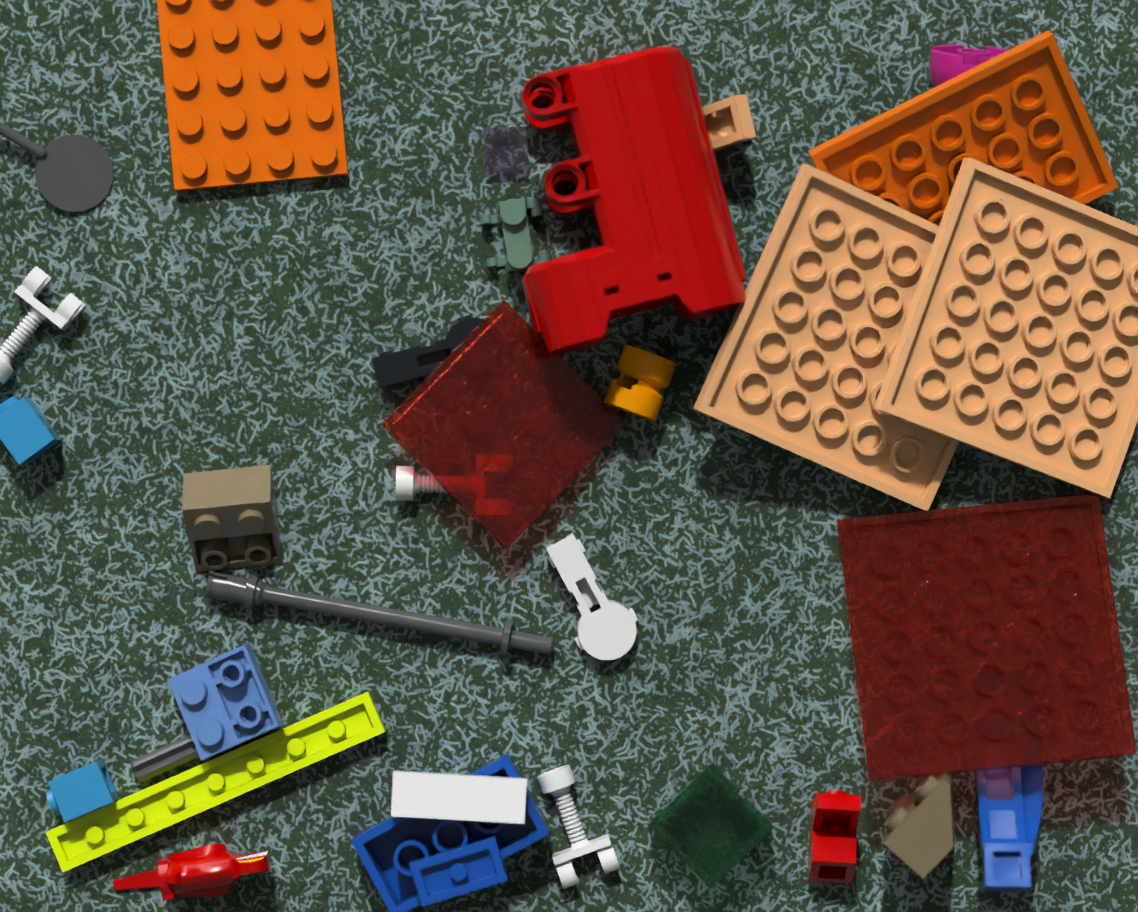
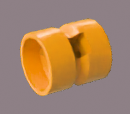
[603,345,677,422]

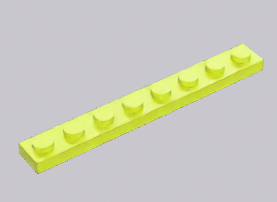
[45,691,386,872]

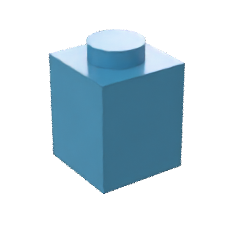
[0,396,61,466]
[46,758,120,823]

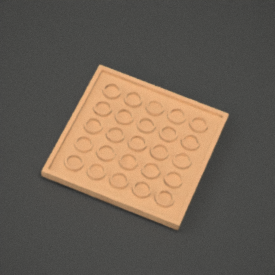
[874,158,1138,498]
[693,163,959,512]

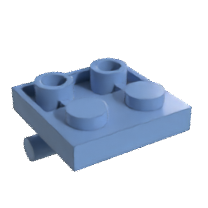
[167,644,284,761]

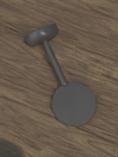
[0,122,114,212]

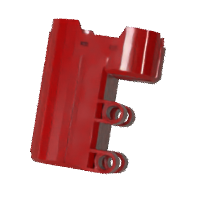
[521,46,748,356]

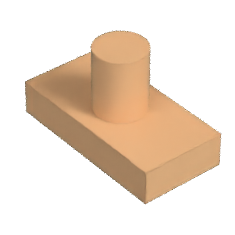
[703,94,756,152]

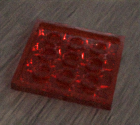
[380,300,627,549]

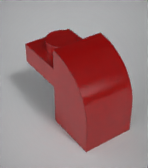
[808,790,861,884]

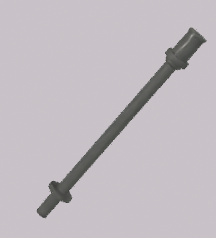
[205,570,553,657]

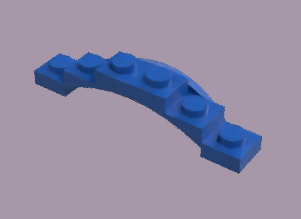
[972,630,1043,892]

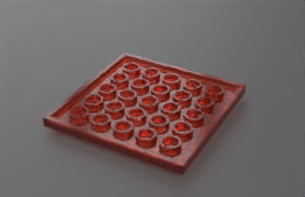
[836,494,1137,782]

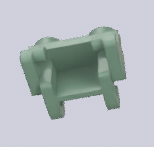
[479,198,550,273]

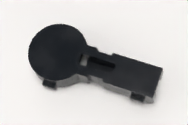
[371,315,503,390]

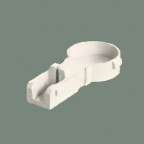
[546,533,638,660]

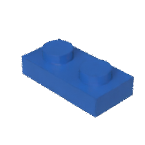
[409,836,508,907]

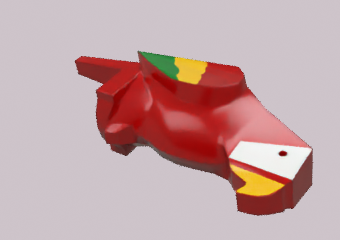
[113,844,272,901]

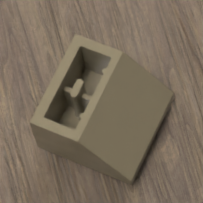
[182,465,283,572]
[883,758,956,879]

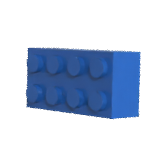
[351,752,550,912]

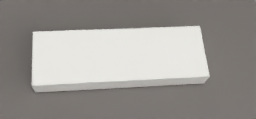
[391,771,527,824]

